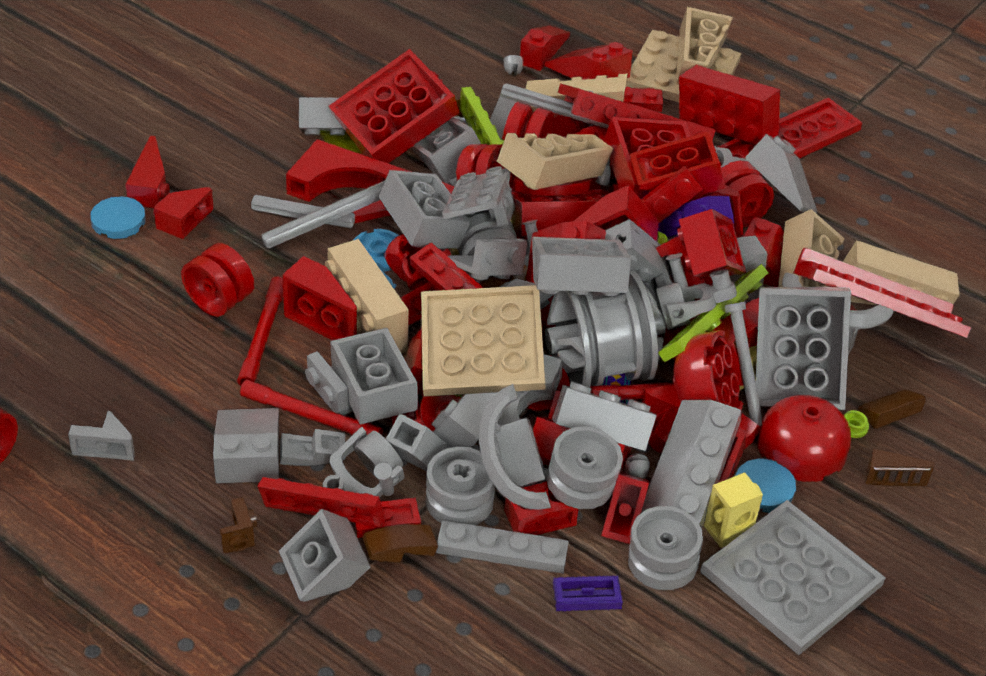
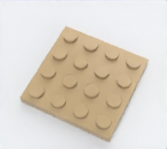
[626,30,741,102]
[421,285,546,396]

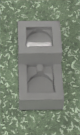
[280,429,345,466]

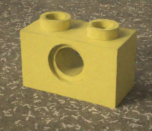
[704,472,763,548]

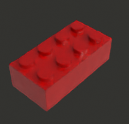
[679,65,780,145]

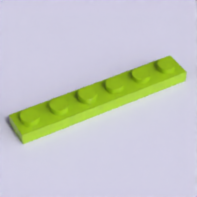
[658,264,768,362]

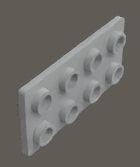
[442,166,515,227]

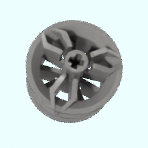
[545,270,665,388]

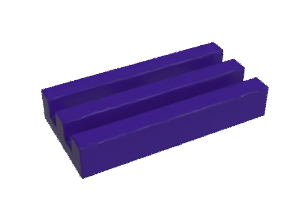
[553,576,623,611]

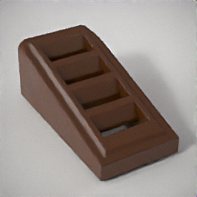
[865,449,935,486]

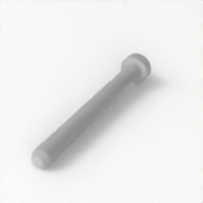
[725,302,762,427]

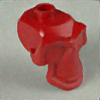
[384,234,452,290]

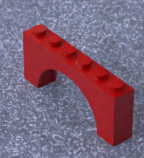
[286,139,455,202]

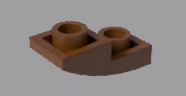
[363,524,438,563]

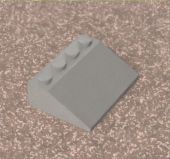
[756,287,851,410]

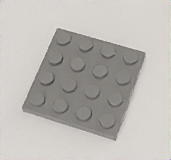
[700,500,885,655]

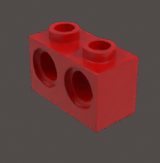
[504,481,579,535]

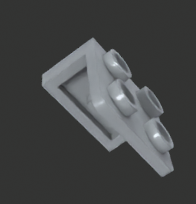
[448,239,528,280]
[305,351,353,415]

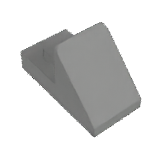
[68,411,135,461]

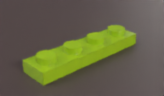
[459,87,504,145]

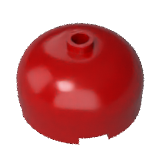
[673,330,744,411]
[757,395,851,482]

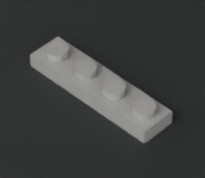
[436,520,569,574]

